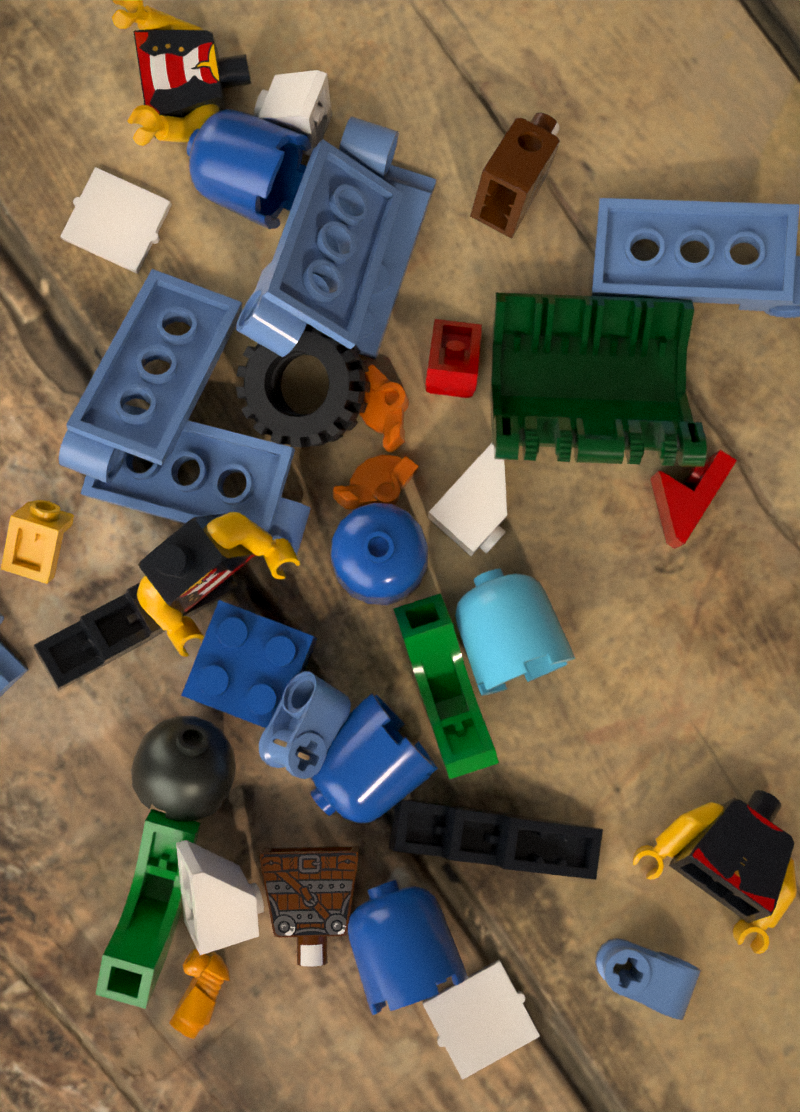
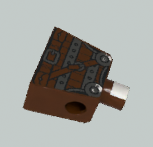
[470,113,560,239]
[260,846,360,966]

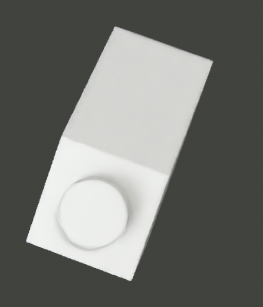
[254,70,332,156]
[428,443,507,556]
[176,840,264,955]

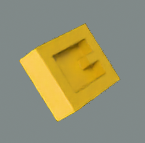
[1,500,74,584]

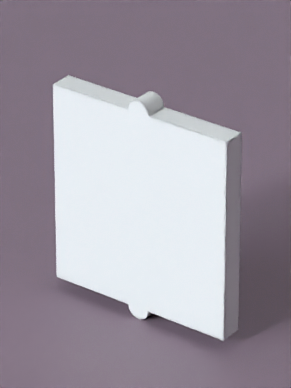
[60,167,172,274]
[422,959,540,1080]

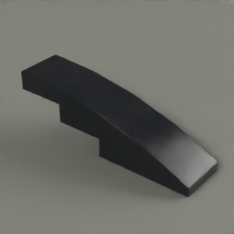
[34,575,239,691]
[389,799,603,880]

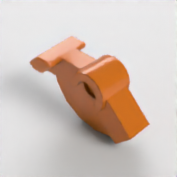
[359,364,409,453]
[333,455,419,509]

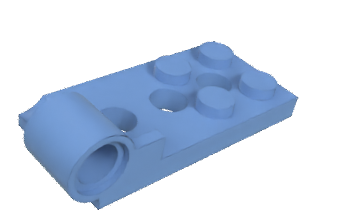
[312,117,436,360]
[236,139,404,357]
[592,198,800,318]
[59,269,242,483]
[80,404,311,555]

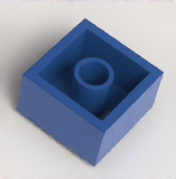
[181,600,318,728]

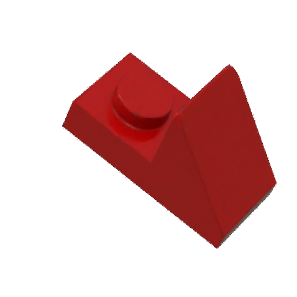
[425,319,482,398]
[651,450,737,549]

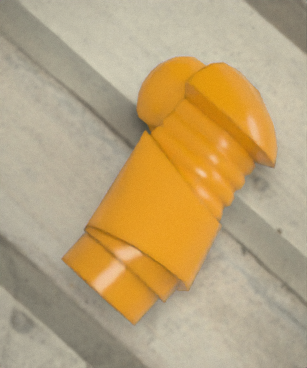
[169,948,230,1039]

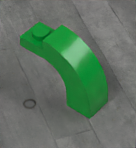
[393,593,499,779]
[95,809,201,1009]

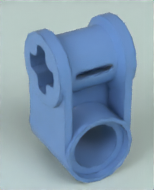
[259,671,351,779]
[595,938,701,1020]

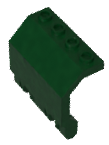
[490,292,707,467]

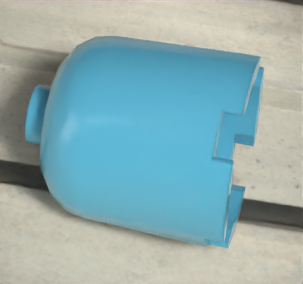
[455,568,575,696]

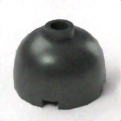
[131,716,236,821]

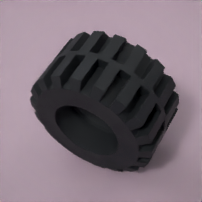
[236,324,371,447]

